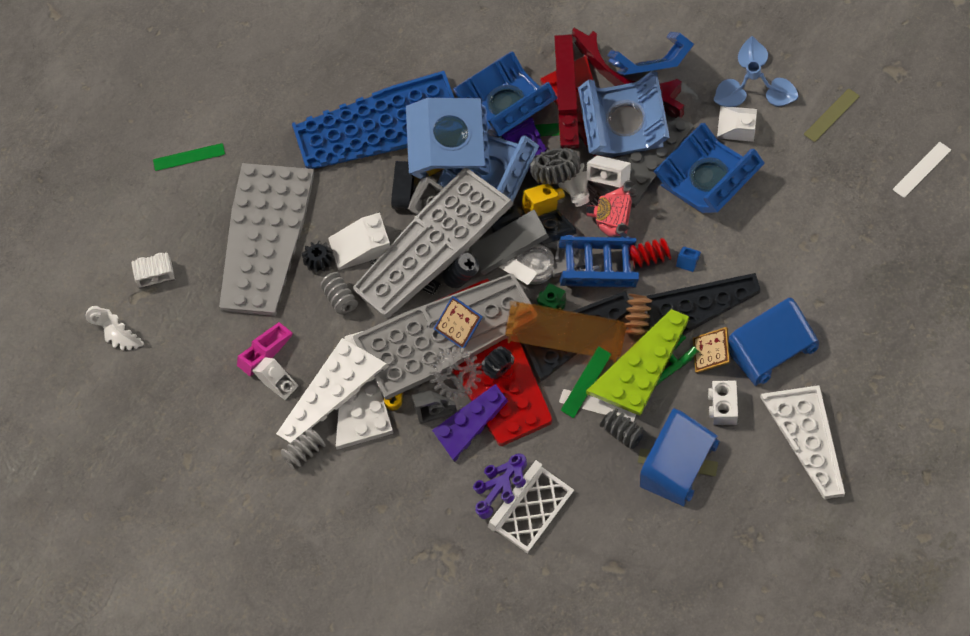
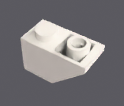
[252,357,298,400]

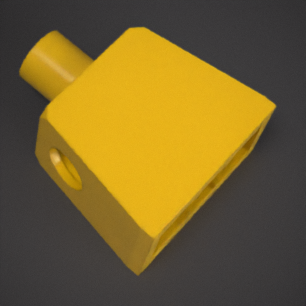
[521,183,565,216]

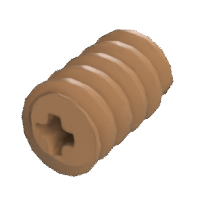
[623,294,652,335]

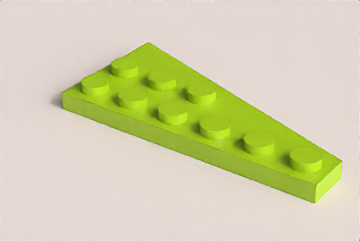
[586,309,689,416]

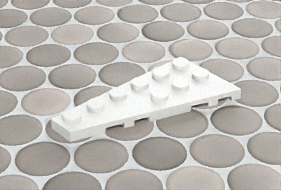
[336,331,393,450]
[276,338,389,445]
[760,385,845,500]

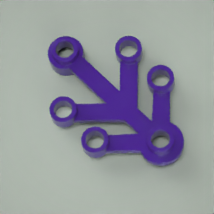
[473,453,527,519]

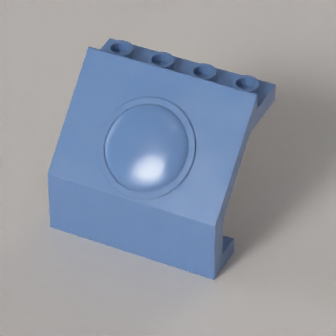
[437,126,539,209]

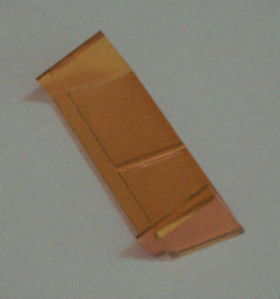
[505,301,626,363]

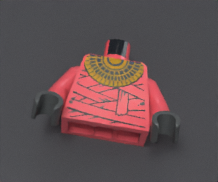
[587,180,636,238]

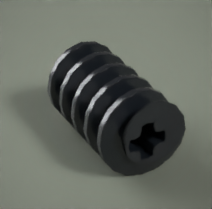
[442,253,479,288]

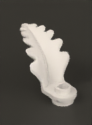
[558,163,590,207]
[85,306,144,350]

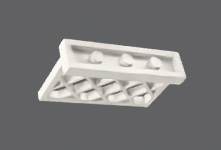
[488,460,574,554]

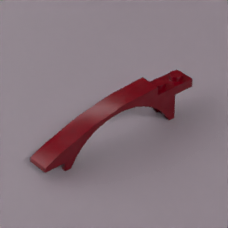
[572,28,684,118]
[554,34,579,149]

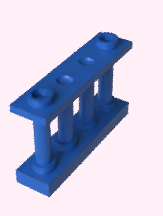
[558,235,639,287]

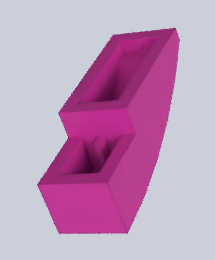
[237,322,293,377]

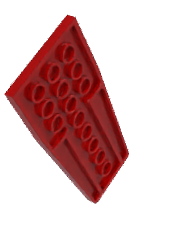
[436,278,552,446]

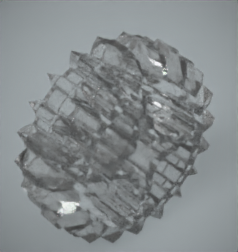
[429,346,482,400]

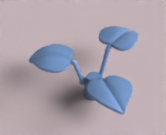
[714,36,798,107]

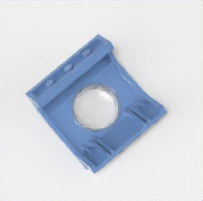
[578,71,670,157]

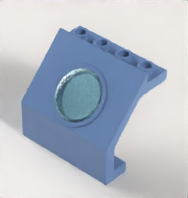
[406,98,490,179]

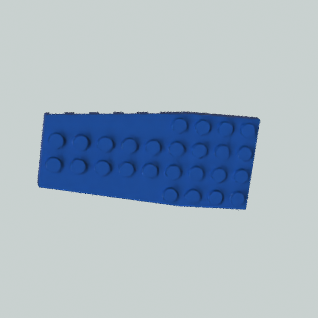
[292,71,465,169]

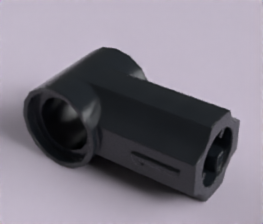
[491,205,525,233]

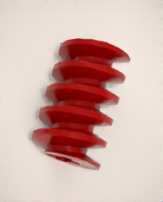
[630,238,671,269]

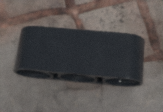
[391,161,414,209]

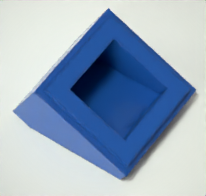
[676,247,701,272]

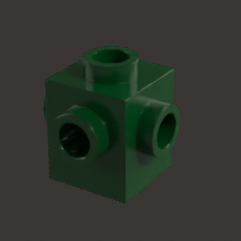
[537,283,566,318]

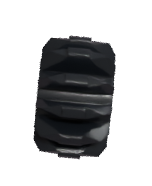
[302,240,334,273]
[481,346,514,379]

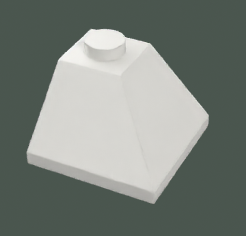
[717,106,757,142]

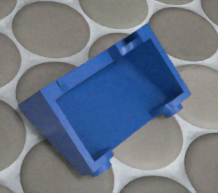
[729,297,819,386]
[640,408,720,507]

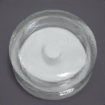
[516,244,554,284]

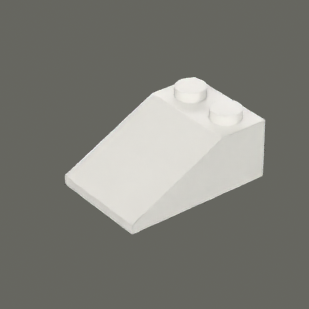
[328,213,390,270]

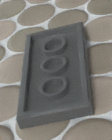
[470,210,549,275]

